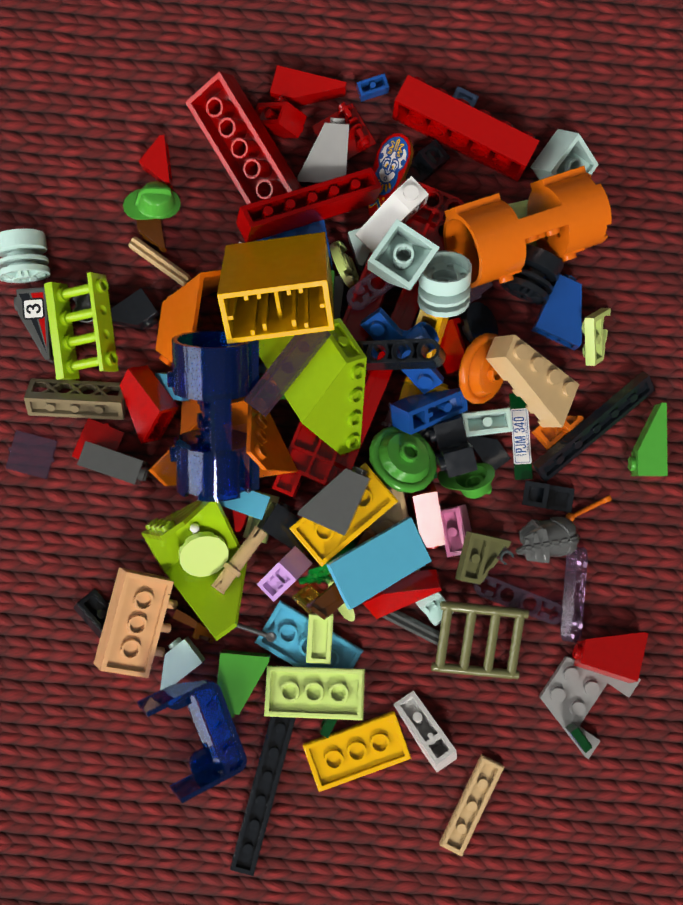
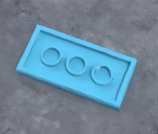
[326,517,431,610]
[255,600,363,669]

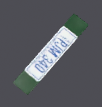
[509,394,533,480]

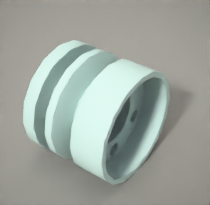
[0,228,51,283]
[418,251,472,318]

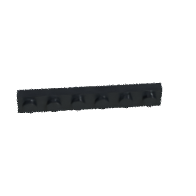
[533,371,655,482]

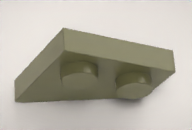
[455,531,511,585]

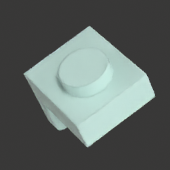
[415,592,454,626]

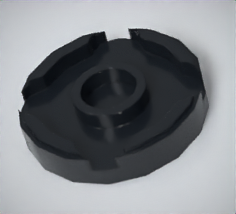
[461,302,498,344]

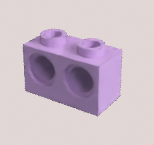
[257,546,313,602]

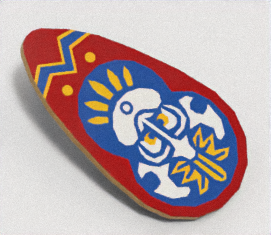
[368,133,414,216]

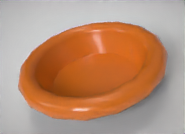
[458,333,504,404]

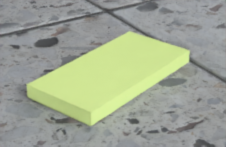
[264,666,365,720]

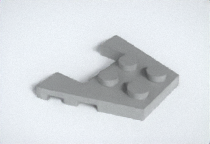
[539,656,641,759]

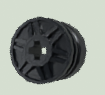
[500,244,564,305]

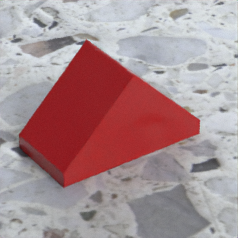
[138,135,173,189]

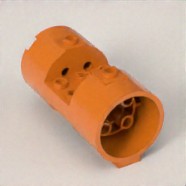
[443,166,612,288]

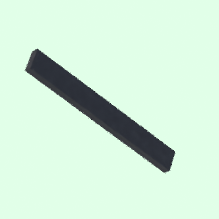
[230,717,296,876]

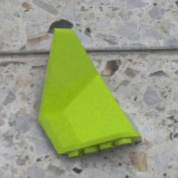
[251,318,367,455]
[142,492,247,641]

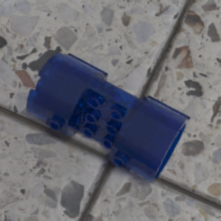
[167,331,259,502]

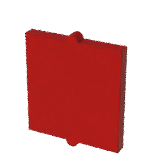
[72,418,125,459]

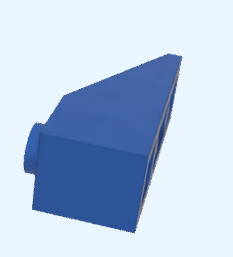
[390,388,468,435]

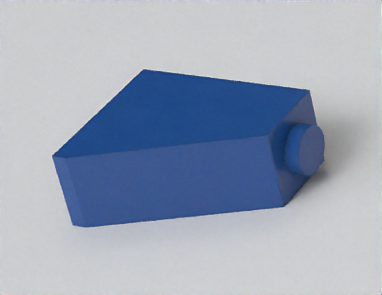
[531,274,582,350]

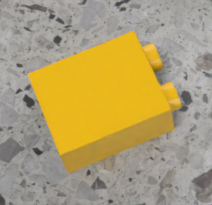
[217,232,334,344]

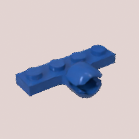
[360,307,444,394]

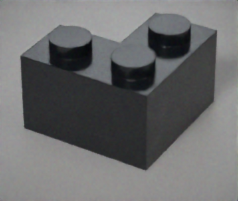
[427,415,478,478]

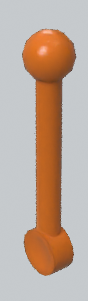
[565,495,612,522]

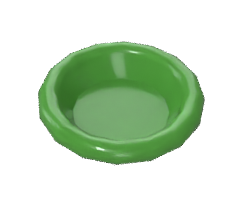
[369,426,437,493]

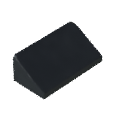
[74,589,109,638]

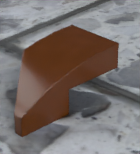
[136,219,167,252]
[173,607,215,643]

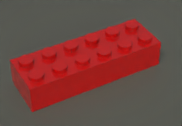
[185,71,302,204]
[392,75,539,182]

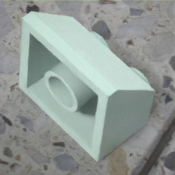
[531,129,599,180]
[367,219,440,290]

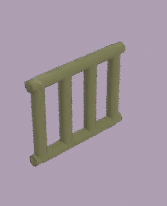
[431,601,529,679]

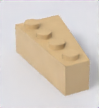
[486,335,579,427]

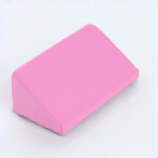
[440,505,472,557]

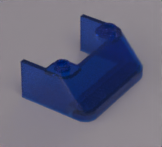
[137,680,247,803]

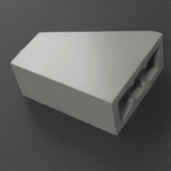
[297,117,350,183]

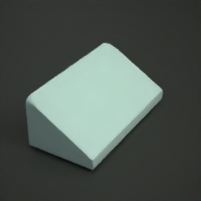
[460,408,513,437]

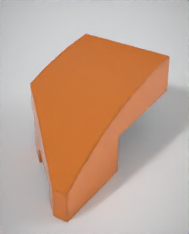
[532,416,585,450]

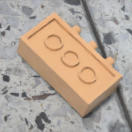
[93,567,178,678]

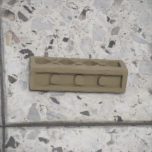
[24,378,126,420]

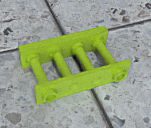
[44,272,119,380]

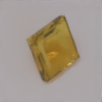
[292,584,320,614]

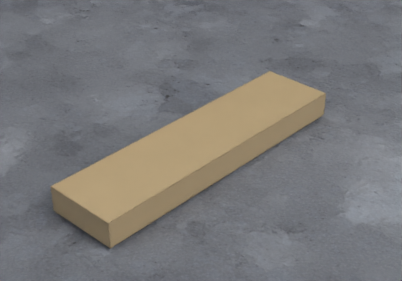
[439,754,504,856]

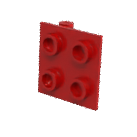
[311,102,376,160]

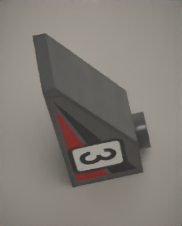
[14,287,54,363]

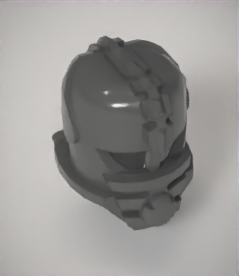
[515,517,580,563]

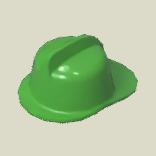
[123,181,181,220]
[438,463,495,499]

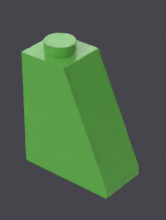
[214,649,271,718]

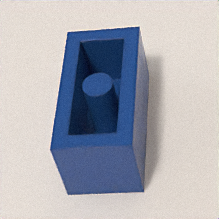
[356,73,389,102]

